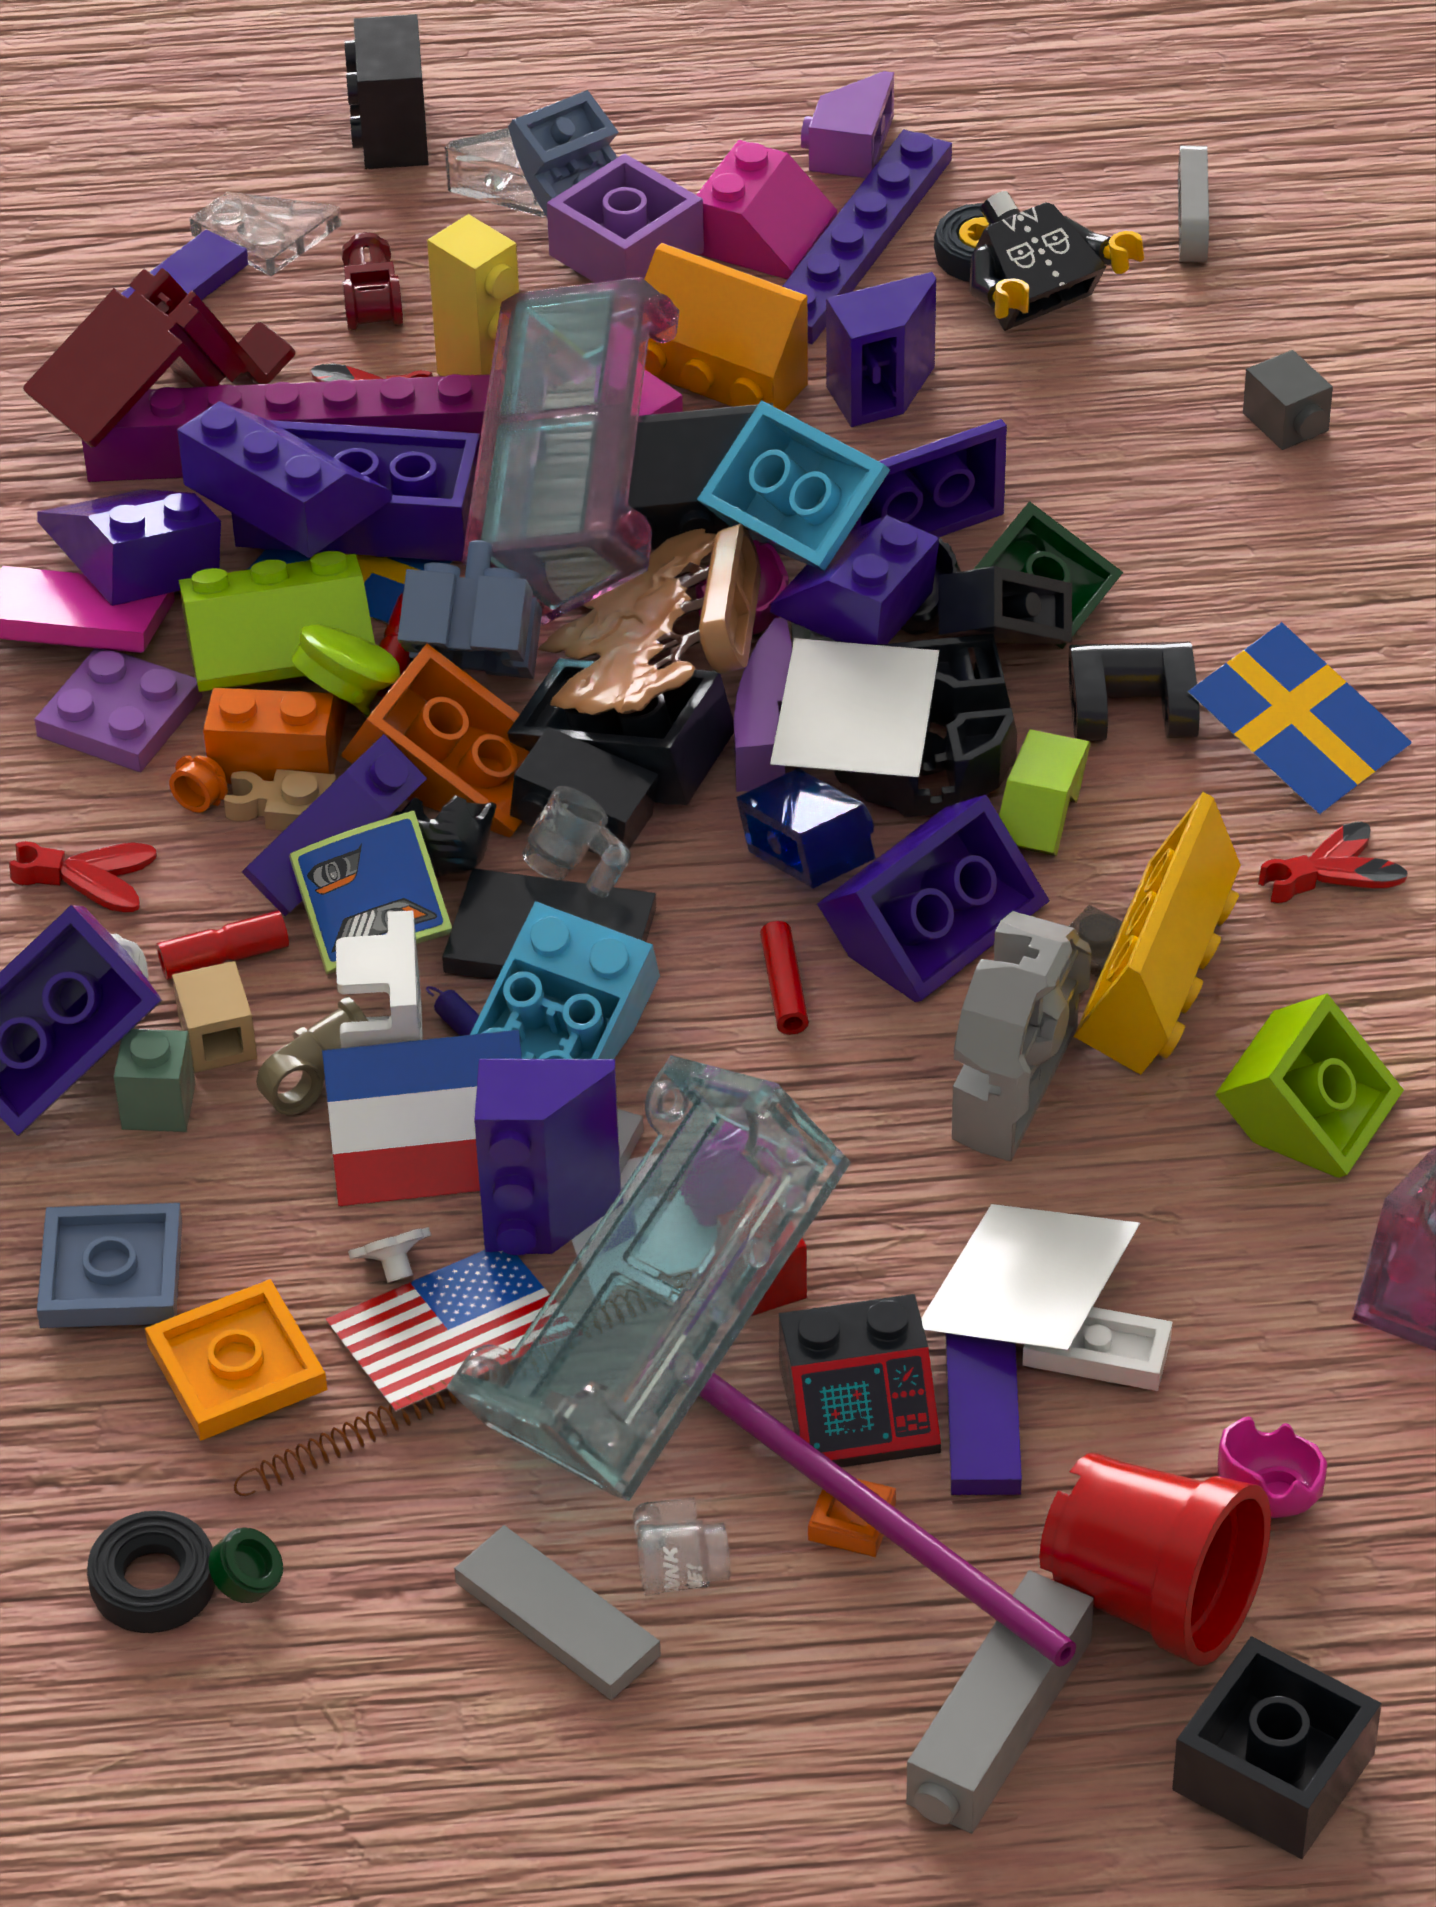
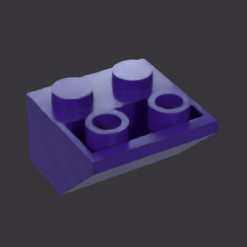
[826,272,936,427]

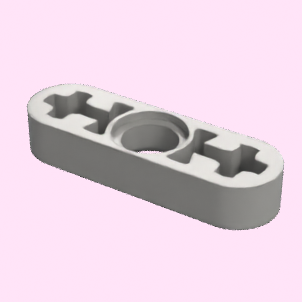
[1178,145,1209,262]

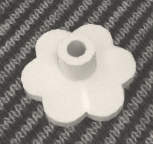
[348,1227,431,1283]

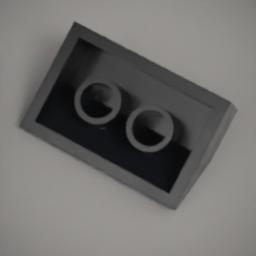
[598,403,773,554]

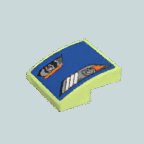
[289,811,452,974]

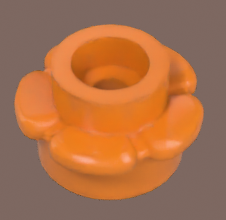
[169,755,228,813]

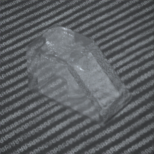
[445,128,546,218]

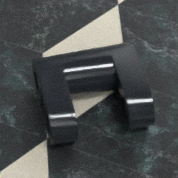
[1068,641,1200,741]

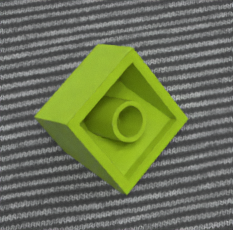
[1215,993,1404,1178]

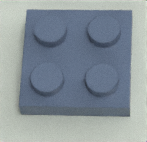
[37,1203,182,1328]

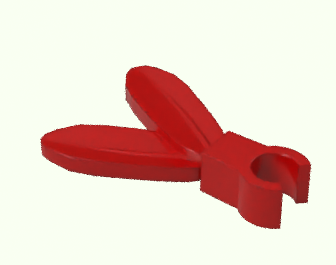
[9,841,157,913]

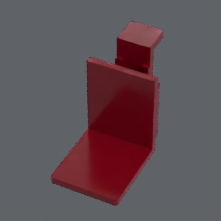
[23,268,296,447]

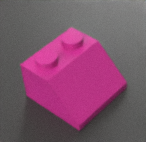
[696,140,837,279]

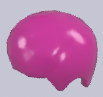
[1218,1416,1328,1518]

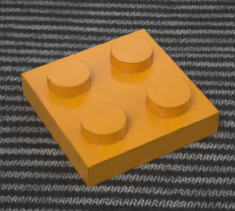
[145,1279,328,1441]

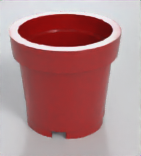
[1039,1453,1271,1666]

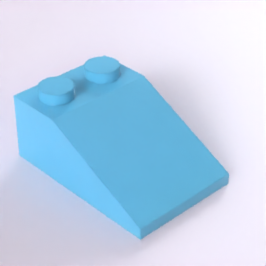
[697,400,890,571]

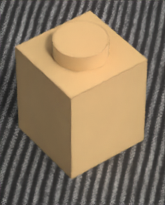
[172,961,257,1073]

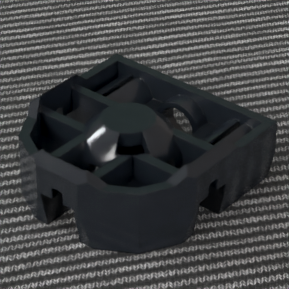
[834,634,1017,817]

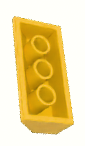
[1074,792,1241,1075]

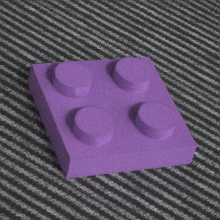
[34,648,203,772]

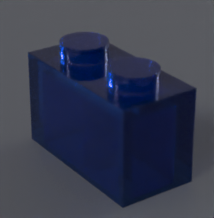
[736,768,876,889]

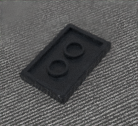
[442,868,656,980]

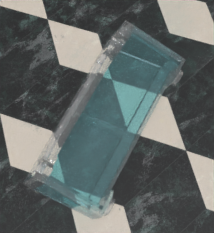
[446,1055,851,1501]

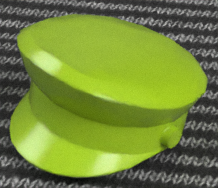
[291,624,401,717]

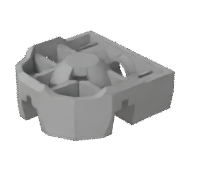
[952,911,1091,1162]

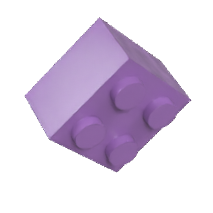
[547,153,704,302]

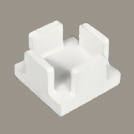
[336,910,423,1048]

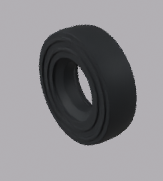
[87,1511,215,1633]

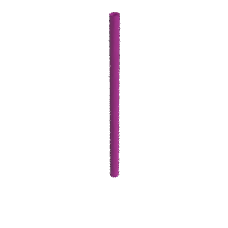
[675,1356,1076,1667]

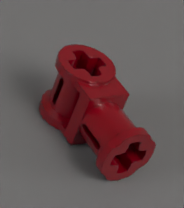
[341,232,403,331]

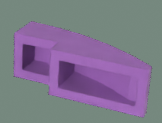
[734,618,792,792]

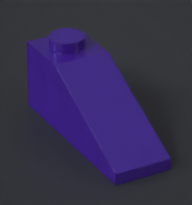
[242,734,427,916]

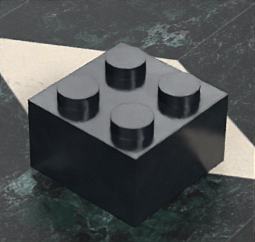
[344,14,429,169]
[1172,1636,1382,1859]

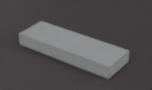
[454,1525,661,1700]

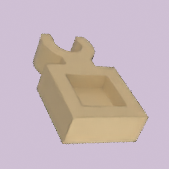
[224,769,337,831]

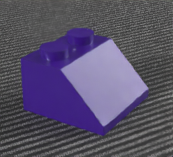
[770,516,939,645]

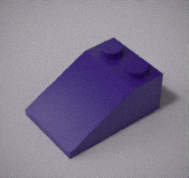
[37,489,221,606]

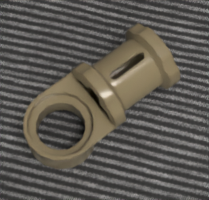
[256,996,369,1115]

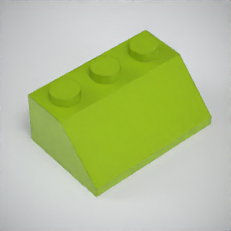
[179,551,375,692]

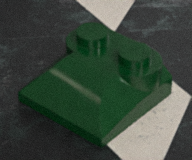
[974,501,1123,649]

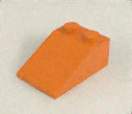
[341,643,530,838]

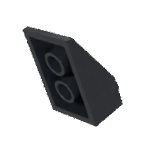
[507,658,734,806]

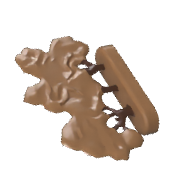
[538,524,761,715]

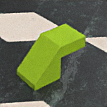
[999,729,1091,856]

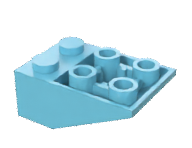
[470,901,660,1059]

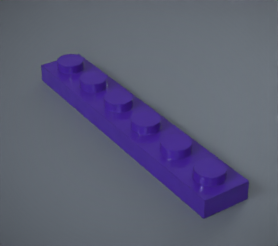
[782,129,952,344]

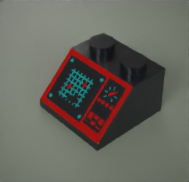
[779,1294,941,1468]

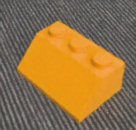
[628,243,808,411]

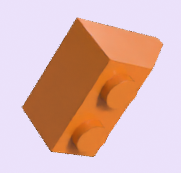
[203,688,348,784]

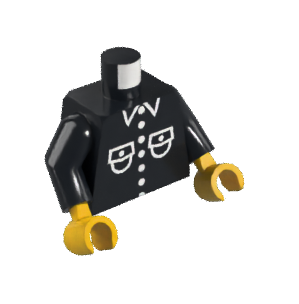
[969,191,1144,331]

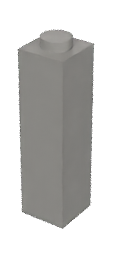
[906,1570,1094,1834]

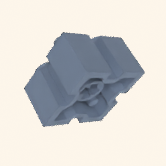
[398,540,542,679]

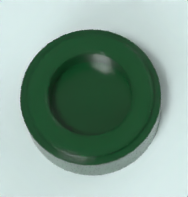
[209,1527,283,1603]

